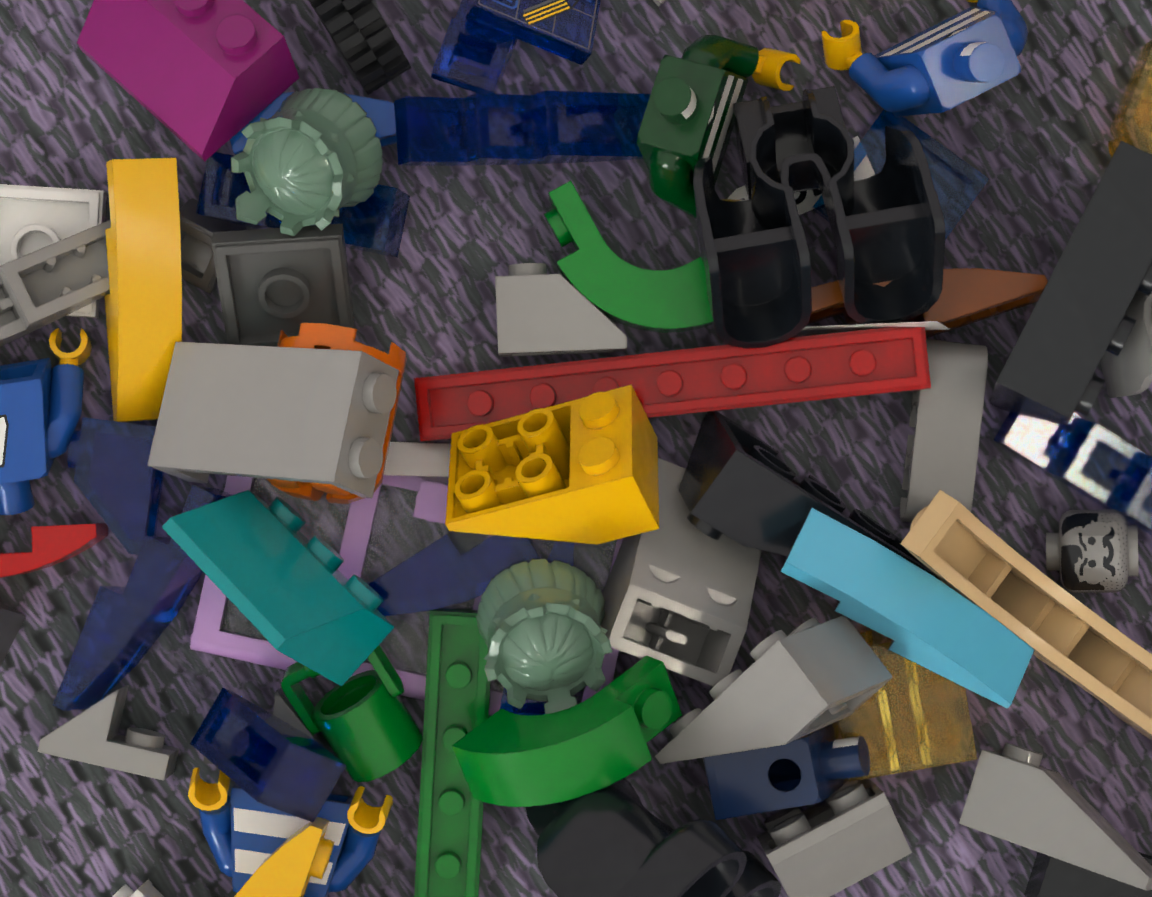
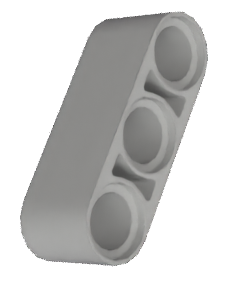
[900,339,988,523]

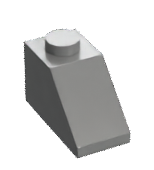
[495,263,627,357]

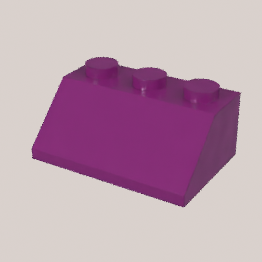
[77,0,299,162]

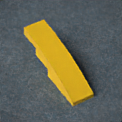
[104,158,182,422]

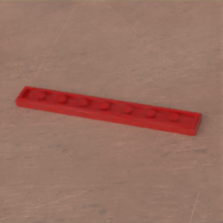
[414,327,931,442]

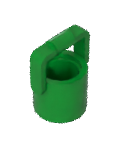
[281,645,423,782]

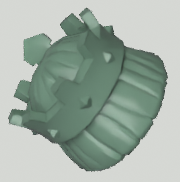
[231,88,383,236]
[476,559,612,714]

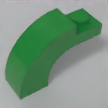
[544,181,713,333]
[452,656,682,807]

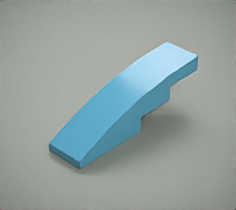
[780,508,1034,709]

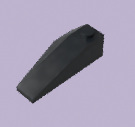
[679,411,941,581]

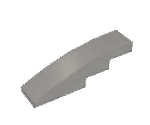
[0,220,111,347]

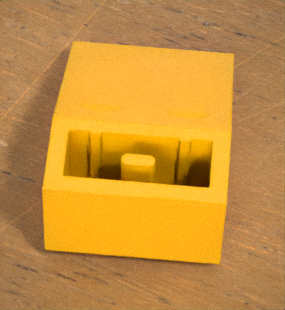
[445,384,659,545]

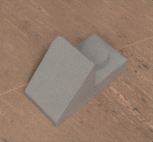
[37,685,179,781]

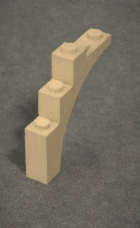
[900,490,1152,741]

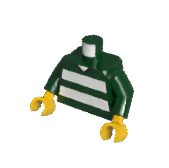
[637,35,801,219]

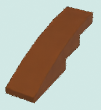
[807,268,1048,338]

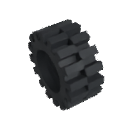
[309,0,411,95]

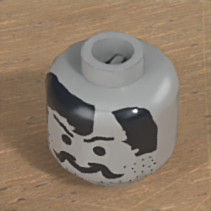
[1046,509,1139,593]

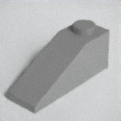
[959,743,1152,890]

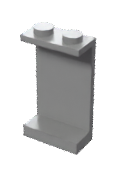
[147,342,399,498]

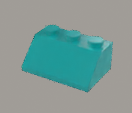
[162,490,394,687]

